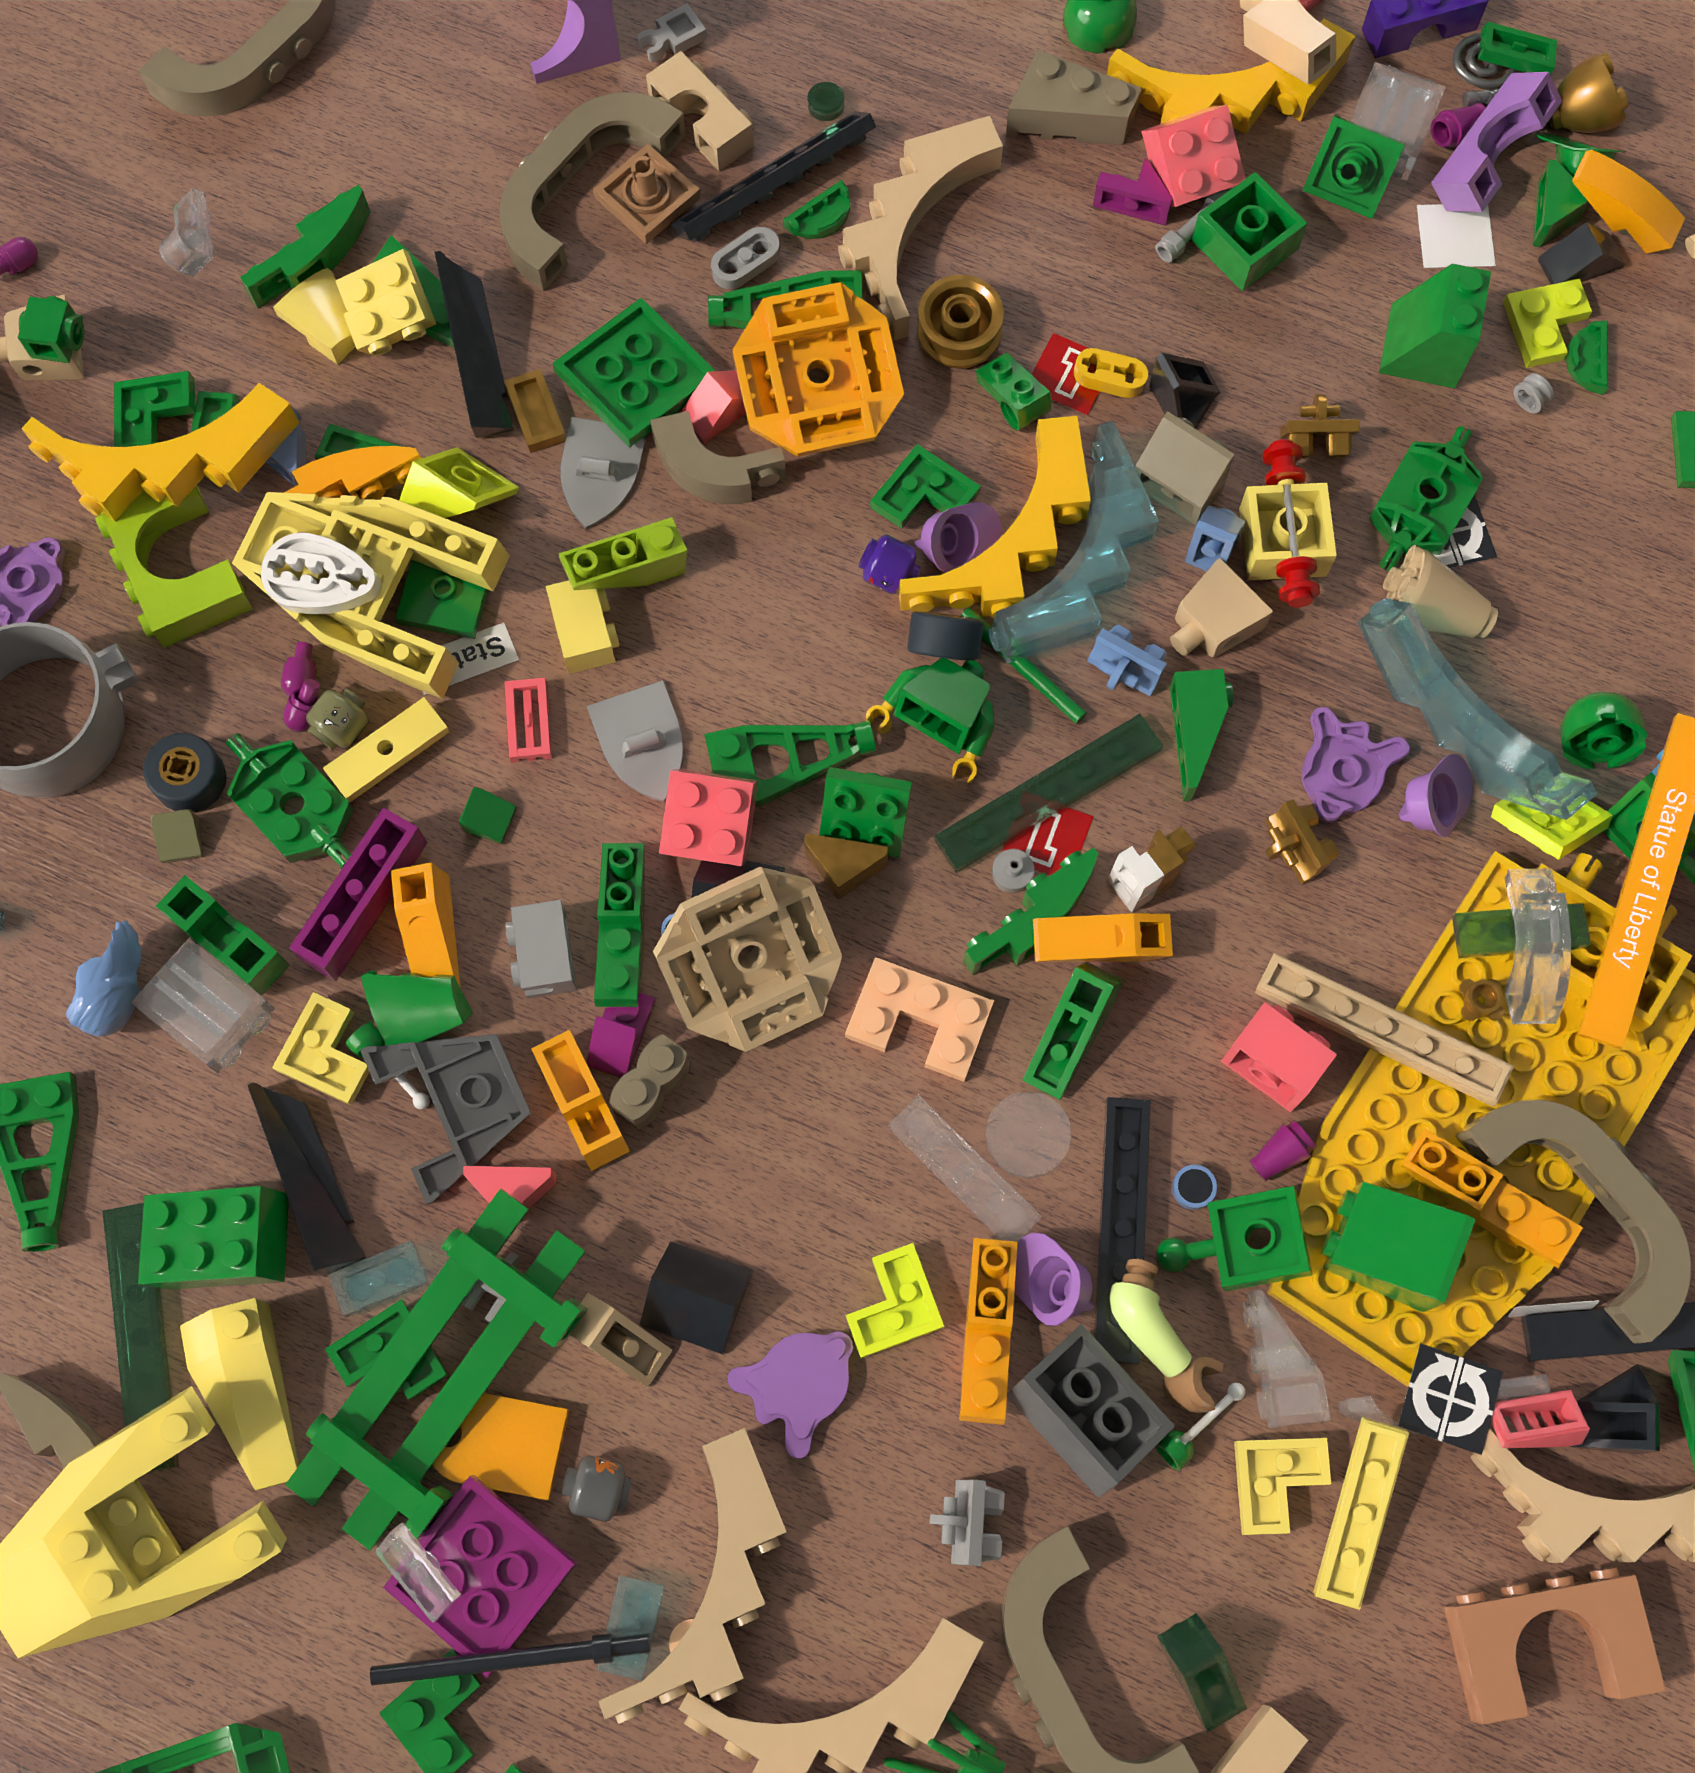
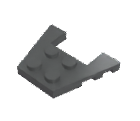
[360,1034,532,1204]

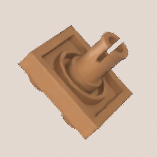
[593,143,701,244]

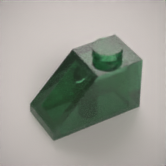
[1157,1613,1247,1733]

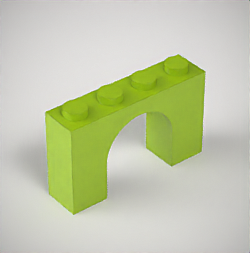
[95,485,253,648]

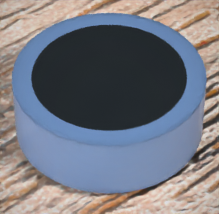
[1172,1165,1217,1210]

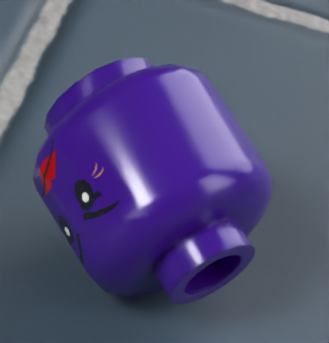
[858,535,921,594]

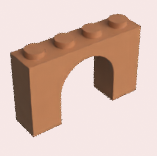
[1444,1567,1666,1725]

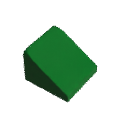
[459,786,517,844]

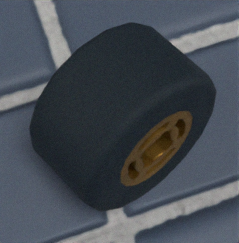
[907,611,984,661]
[143,733,227,813]

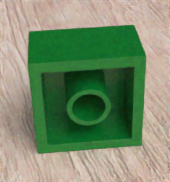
[1192,172,1308,292]

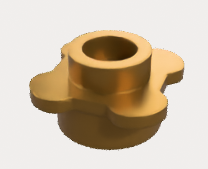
[1459,979,1504,1021]

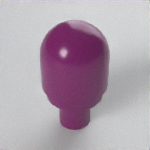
[0,237,38,276]
[281,642,317,696]
[283,678,320,732]

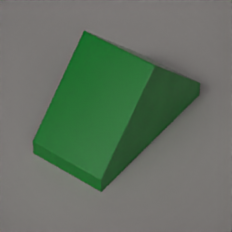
[1533,159,1590,247]

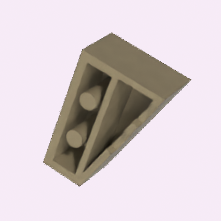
[1006,50,1142,145]

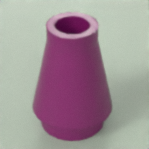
[1430,103,1485,148]
[1249,1120,1316,1182]

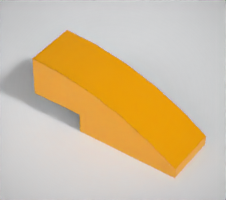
[1572,150,1685,254]
[531,1029,630,1171]

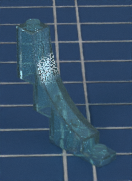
[989,421,1160,664]
[1357,598,1597,820]

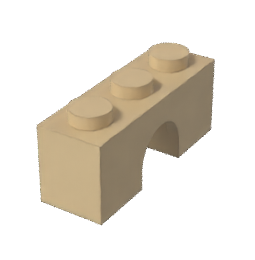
[646,51,754,171]

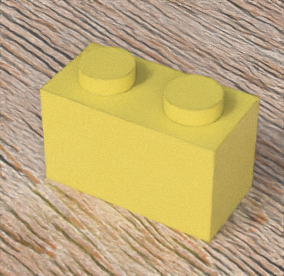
[546,580,620,674]

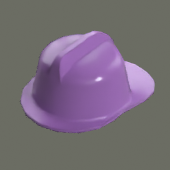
[914,502,1002,573]
[1398,754,1473,837]
[1014,1233,1095,1326]

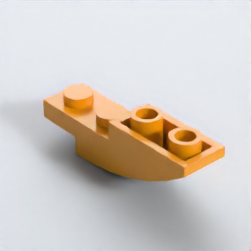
[284,446,422,500]
[1401,1128,1583,1269]
[959,1238,1018,1425]

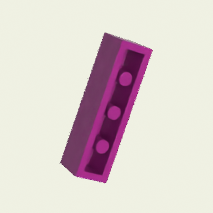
[289,808,428,981]

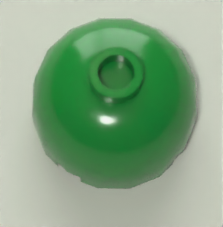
[1062,0,1137,54]
[1560,692,1648,769]

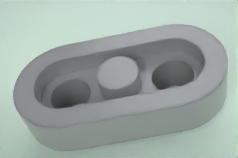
[711,227,780,289]

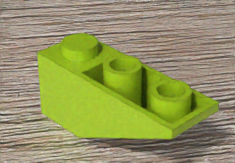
[559,517,687,590]

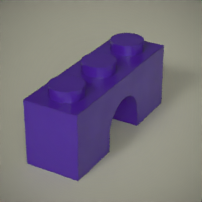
[1361,0,1489,59]

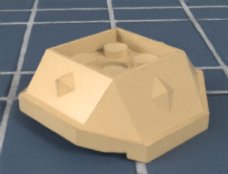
[653,867,842,1052]

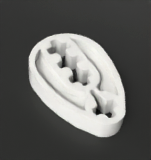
[261,532,381,614]

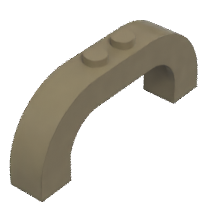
[139,0,335,117]
[499,92,686,291]
[1455,1100,1691,1344]
[1001,1526,1199,1773]

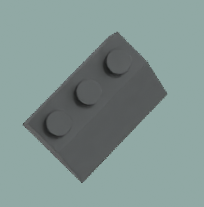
[1007,1324,1175,1498]

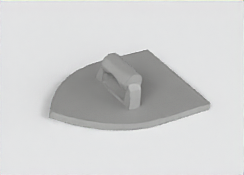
[560,417,647,530]
[587,680,683,802]

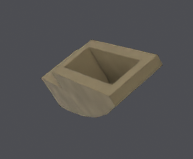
[0,1372,104,1468]

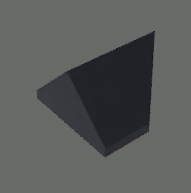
[1149,353,1221,428]
[1570,1364,1660,1454]

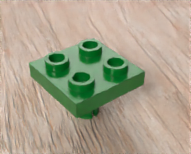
[1302,115,1406,219]
[819,767,912,857]

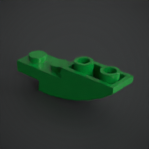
[240,184,371,309]
[594,843,645,1007]
[963,847,1098,975]

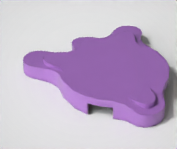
[0,537,65,626]
[1301,707,1410,823]
[727,1331,853,1459]

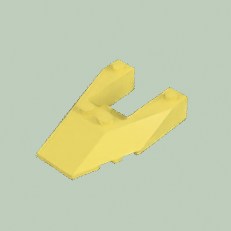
[232,492,510,699]
[0,1386,287,1658]

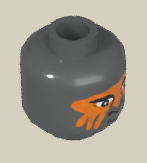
[561,1456,631,1522]

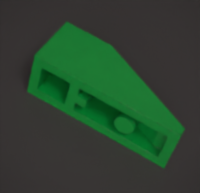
[1169,669,1233,801]
[1022,962,1125,1100]

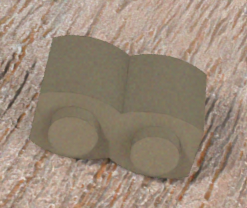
[609,1034,691,1130]

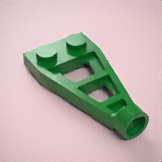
[708,270,862,329]
[704,720,876,807]
[0,1072,79,1252]

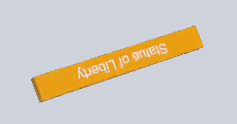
[1577,713,1695,1049]

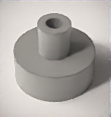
[992,849,1034,893]

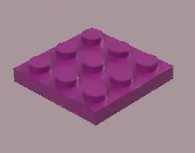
[383,1475,578,1677]

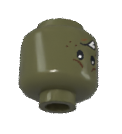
[306,688,369,751]

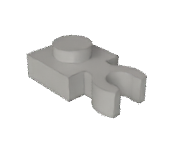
[637,4,707,63]

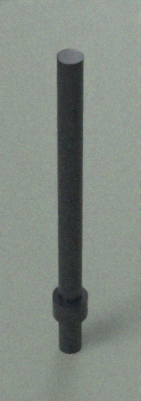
[370,1633,651,1686]

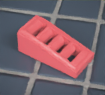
[1491,1390,1590,1448]

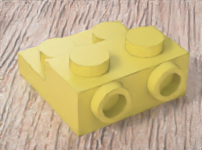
[336,249,436,356]

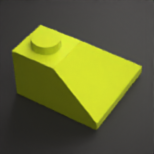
[399,447,519,518]

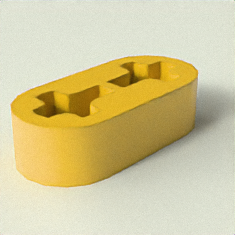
[1074,348,1148,398]

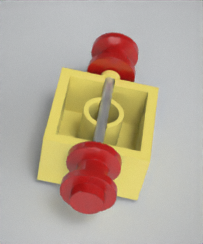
[1239,439,1337,608]

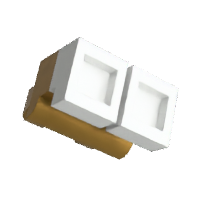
[1107,826,1196,913]

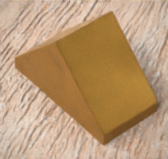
[804,833,888,899]

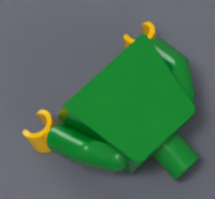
[866,658,995,785]

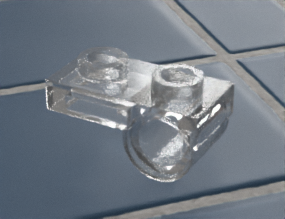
[159,188,214,277]

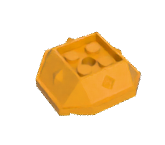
[733,282,904,457]

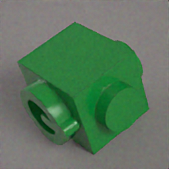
[17,296,84,363]

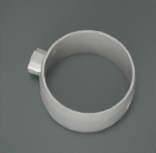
[0,622,139,798]

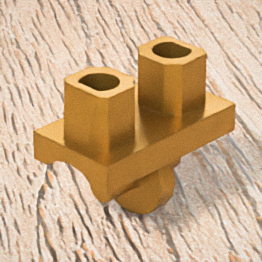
[1280,394,1359,458]
[1265,799,1339,885]

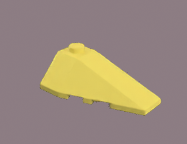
[180,1298,299,1491]

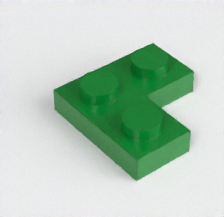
[114,371,195,447]
[870,444,981,529]
[325,1299,450,1401]
[379,1649,483,1773]

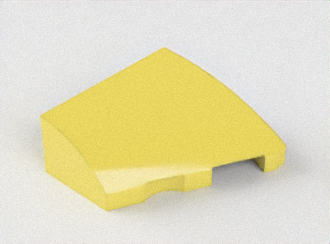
[273,268,355,365]

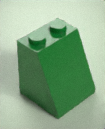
[1379,263,1491,389]
[1321,1181,1476,1312]

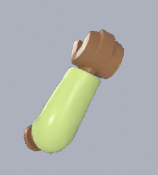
[1110,1259,1224,1413]

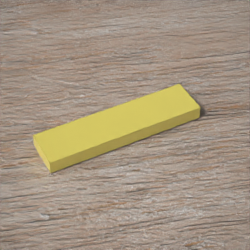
[1313,1416,1409,1610]

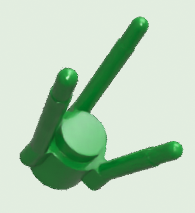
[884,1709,1006,1773]

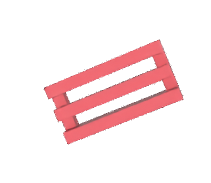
[505,678,552,763]

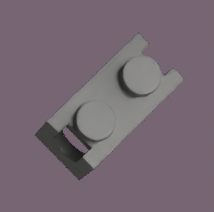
[505,900,577,999]

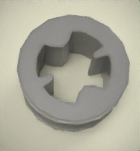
[1513,373,1554,414]

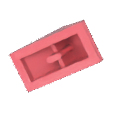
[680,370,746,444]
[463,1166,557,1208]

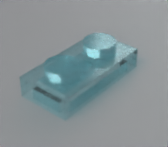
[328,1240,429,1317]
[597,1575,665,1681]

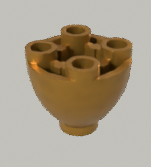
[1549,52,1629,133]

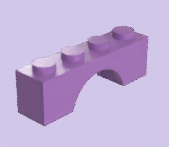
[1431,72,1562,212]

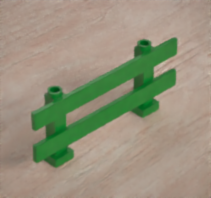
[285,1188,588,1551]

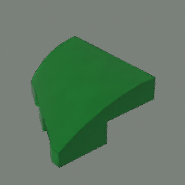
[361,971,473,1046]

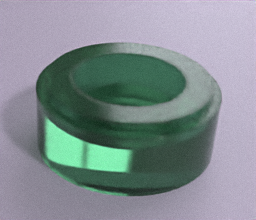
[807,82,845,121]

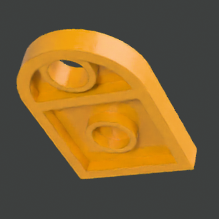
[433,1393,570,1501]

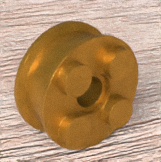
[917,275,1004,368]

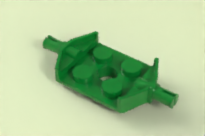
[1369,426,1483,572]
[226,733,354,869]

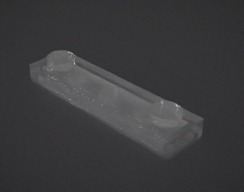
[888,1095,1042,1242]

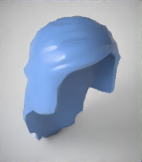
[66,921,141,1037]

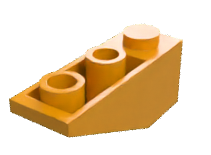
[391,862,461,988]
[1033,913,1173,962]

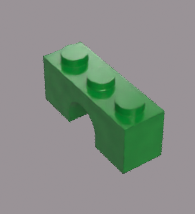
[156,875,290,997]

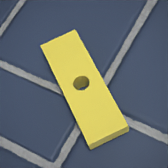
[323,697,450,802]

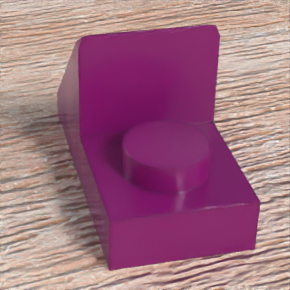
[1093,158,1172,226]
[586,993,656,1078]

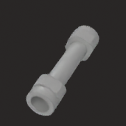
[1155,190,1228,263]

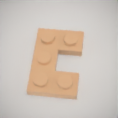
[845,957,994,1082]

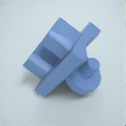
[1087,625,1167,696]

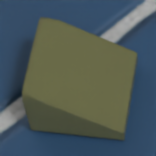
[151,809,203,863]

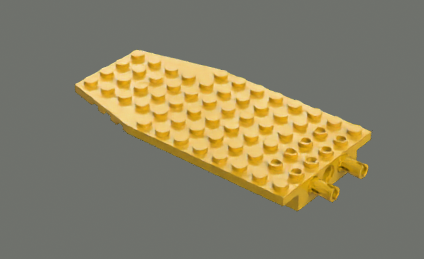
[1267,851,1695,1387]

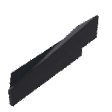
[434,251,514,438]
[248,1082,367,1277]

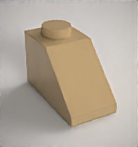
[570,1293,672,1388]

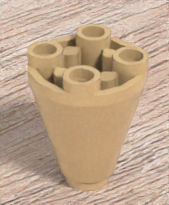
[1377,545,1498,638]

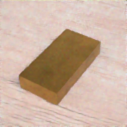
[504,368,566,453]

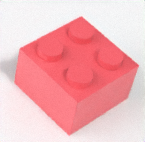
[1141,105,1245,207]
[659,768,759,866]
[1221,1002,1337,1113]

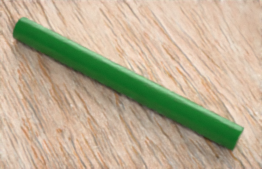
[960,607,1087,725]

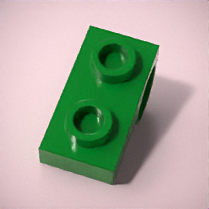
[975,352,1052,431]

